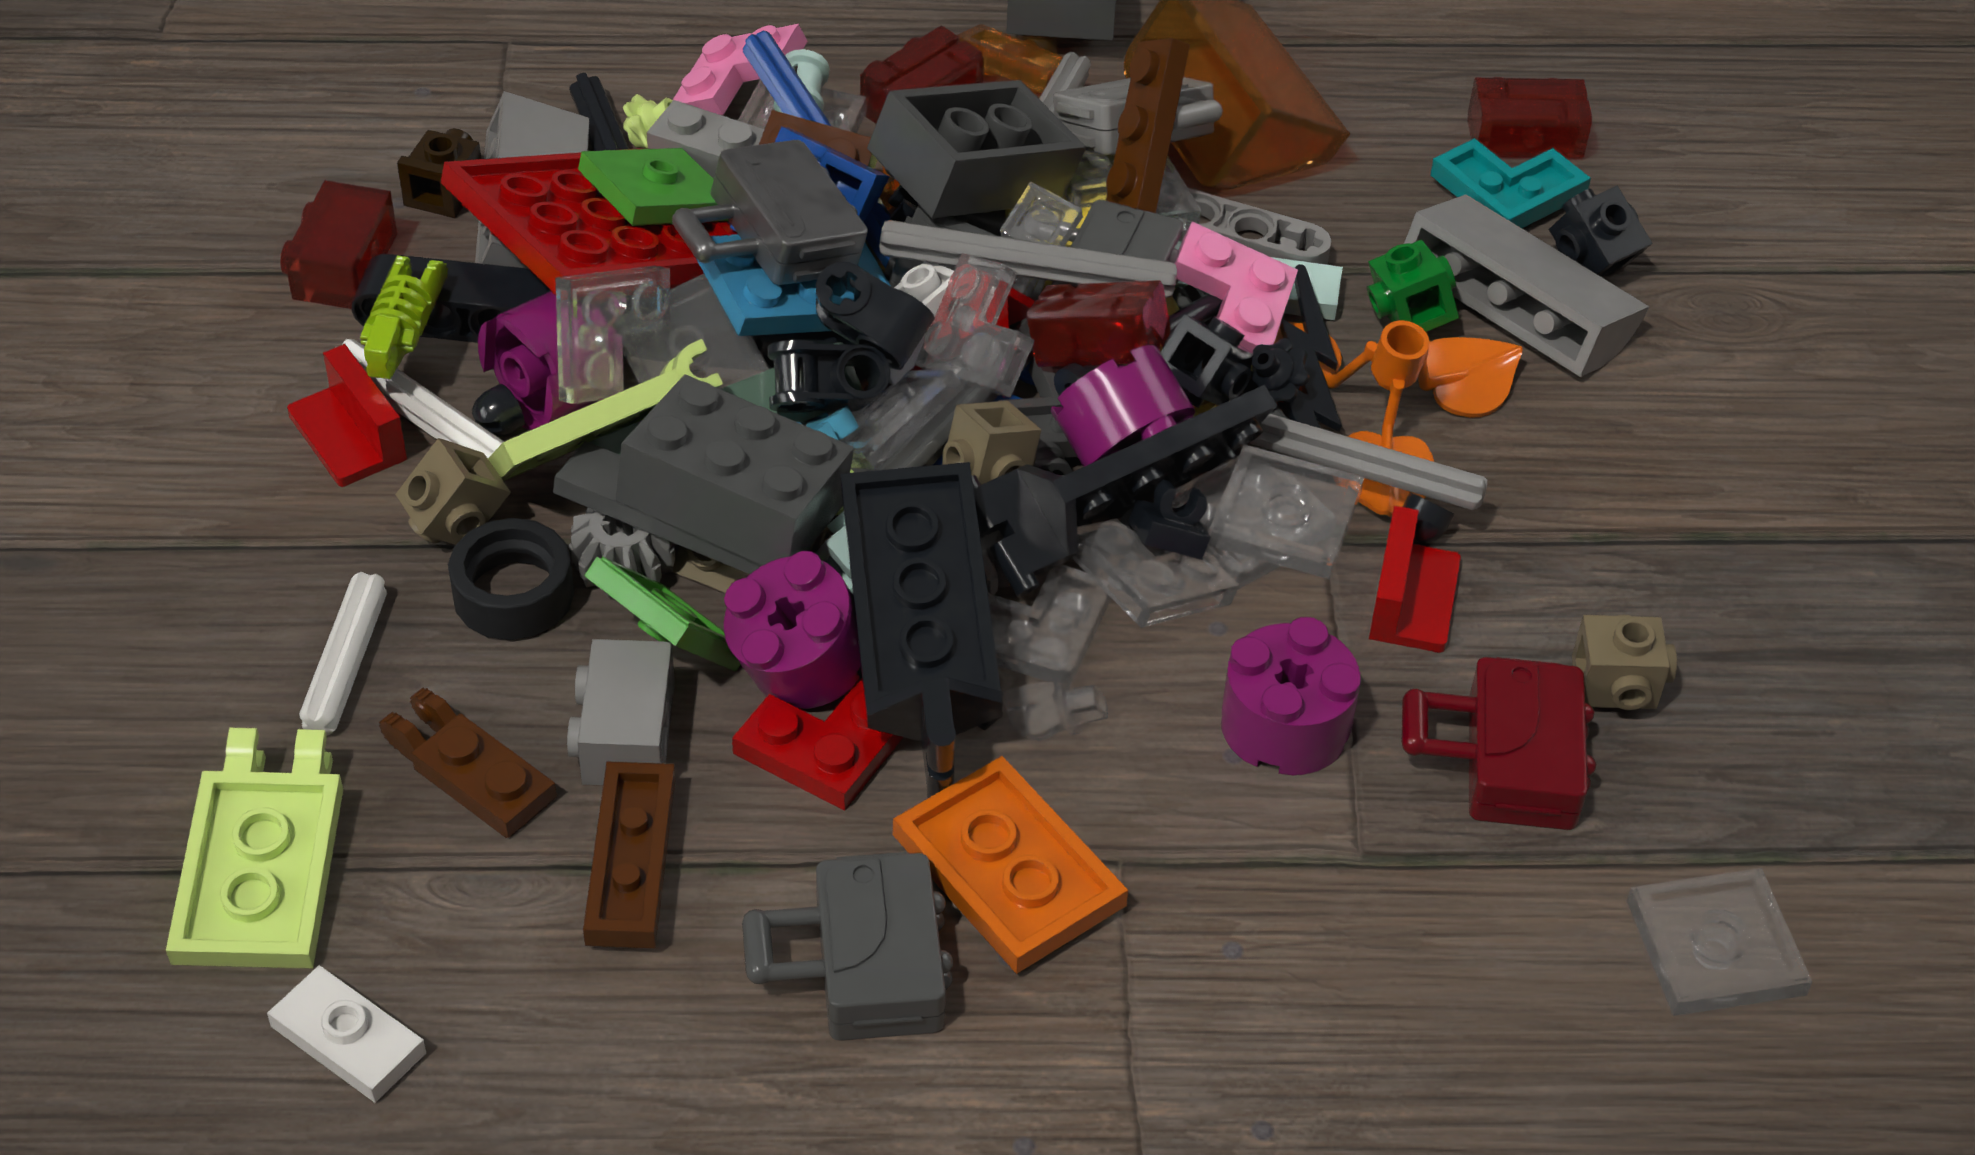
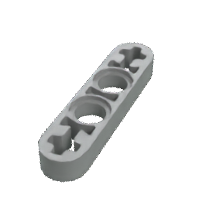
[1156,180,1331,265]

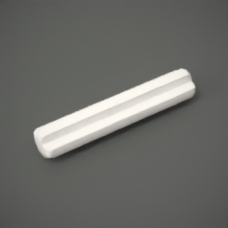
[299,572,387,736]

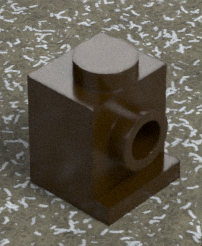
[397,128,481,218]

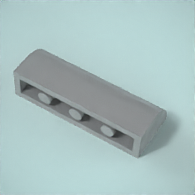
[475,91,589,269]
[1404,194,1649,377]

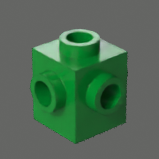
[1367,239,1459,332]

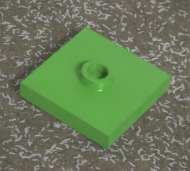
[578,148,729,226]
[584,556,741,671]

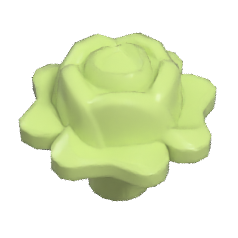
[623,94,673,149]

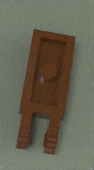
[379,687,557,838]

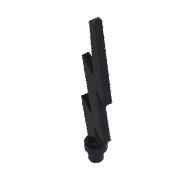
[1279,264,1342,483]

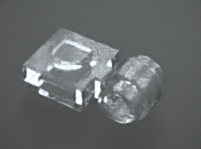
[982,181,1083,297]

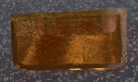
[1124,0,1350,191]

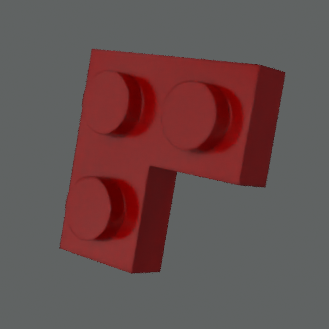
[732,678,903,811]

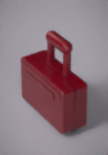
[1401,657,1596,830]

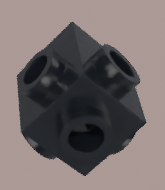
[1548,185,1653,278]
[1160,314,1253,408]

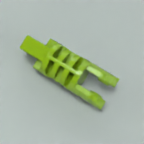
[360,255,449,379]

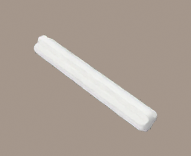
[335,339,504,458]

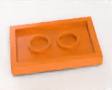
[893,756,1128,974]

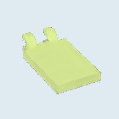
[488,339,723,481]
[166,727,343,969]

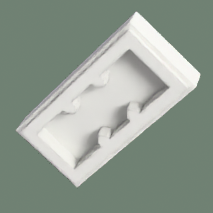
[267,965,426,1103]

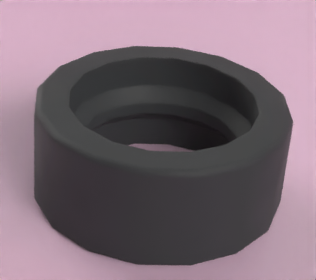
[448,518,574,640]

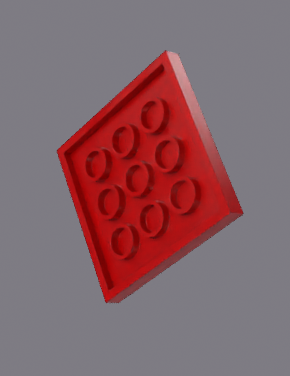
[441,148,738,300]

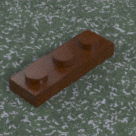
[1106,38,1190,213]
[583,761,676,949]

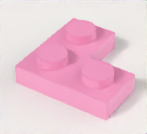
[673,24,808,116]
[1174,221,1298,353]

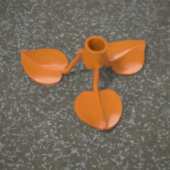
[1274,320,1522,517]

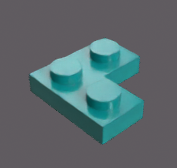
[1430,138,1591,228]

